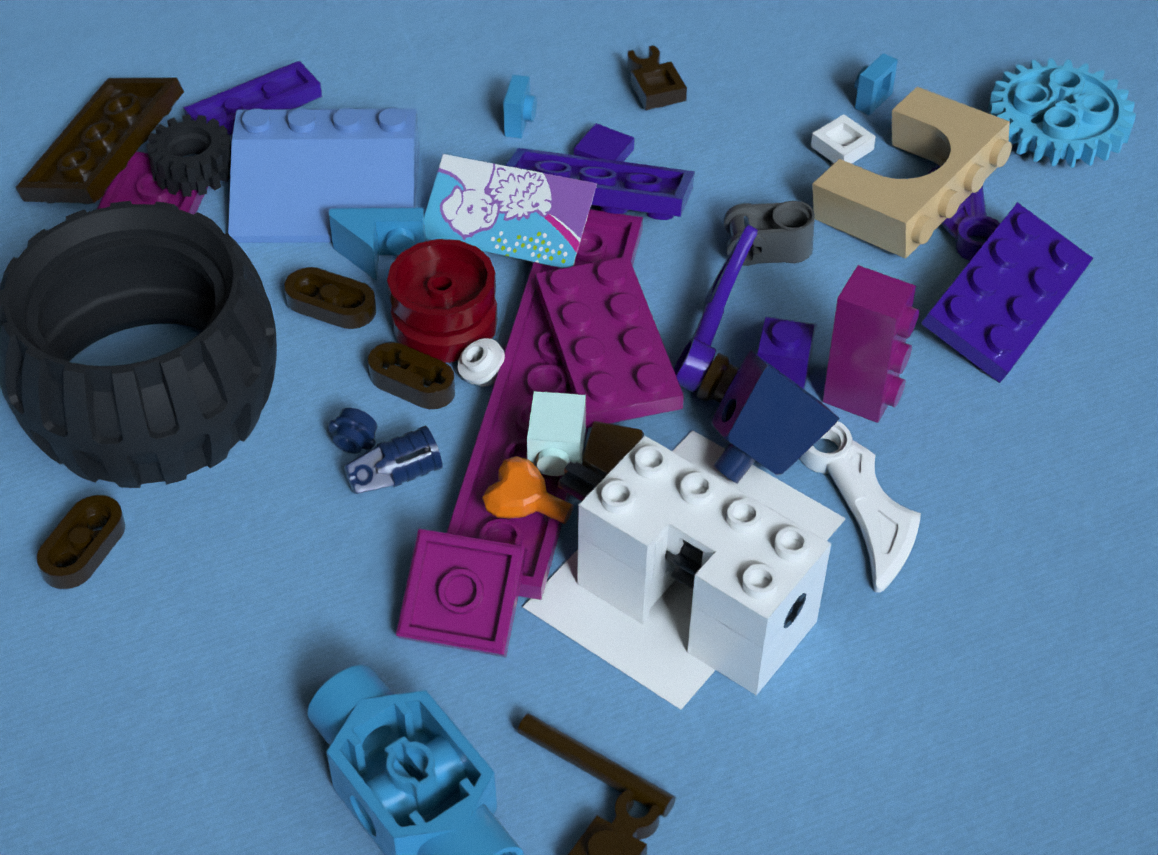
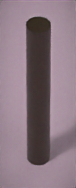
[517,713,676,817]

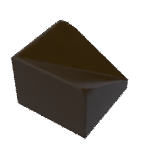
[582,421,644,478]

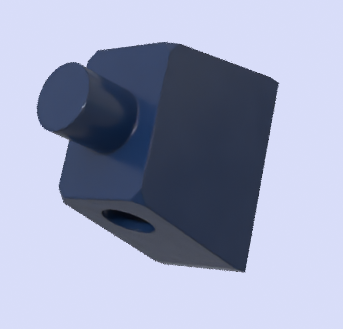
[712,350,840,484]

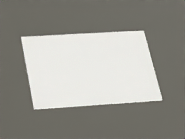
[523,430,846,710]

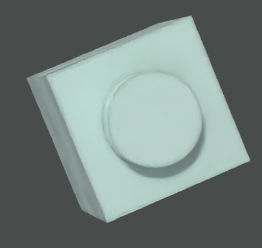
[527,391,586,476]

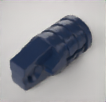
[343,426,443,494]

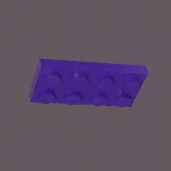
[505,148,695,220]
[921,202,1093,383]

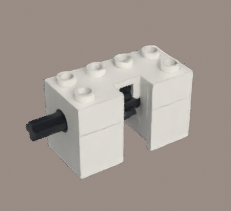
[558,436,831,695]

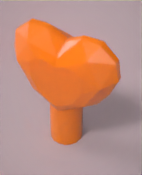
[482,456,574,524]

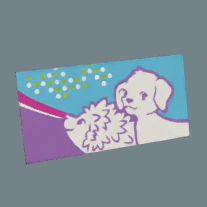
[424,154,597,268]

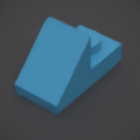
[329,208,426,280]

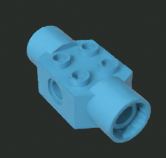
[308,665,524,855]

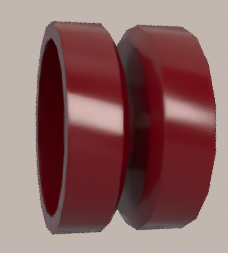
[387,239,498,363]

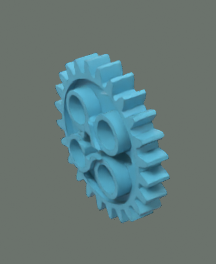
[988,58,1136,167]

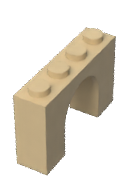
[812,87,1012,259]

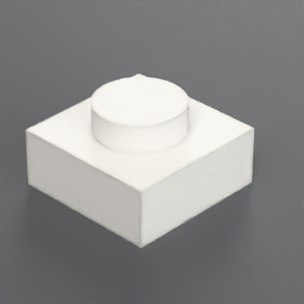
[811,114,876,164]

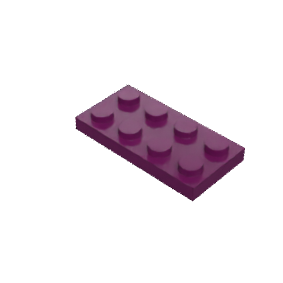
[535,256,684,428]

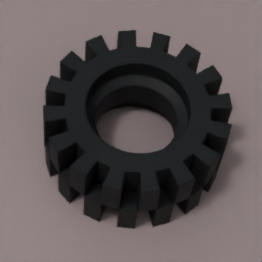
[147,115,231,197]

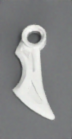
[800,421,921,592]

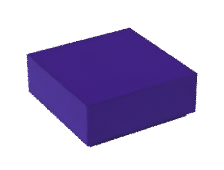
[574,123,634,162]

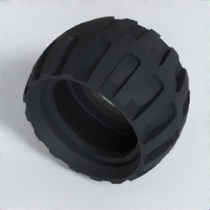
[0,201,277,488]

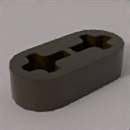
[368,342,455,410]

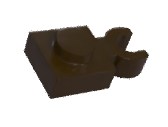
[627,45,687,110]
[568,789,660,855]

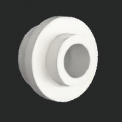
[458,338,505,387]

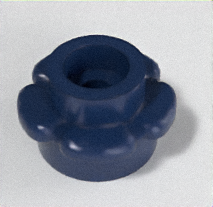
[328,408,378,454]

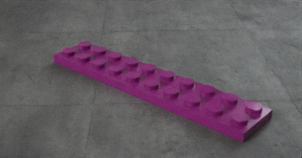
[447,210,643,600]

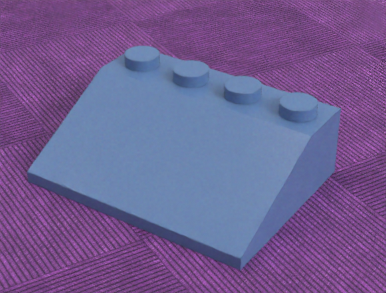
[228,108,420,243]

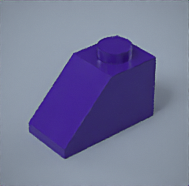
[757,316,817,389]

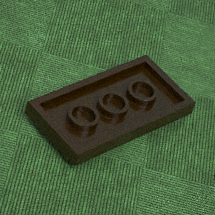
[15,77,184,204]

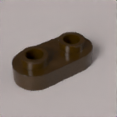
[284,267,376,329]
[37,495,126,589]

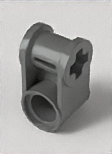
[724,201,815,266]

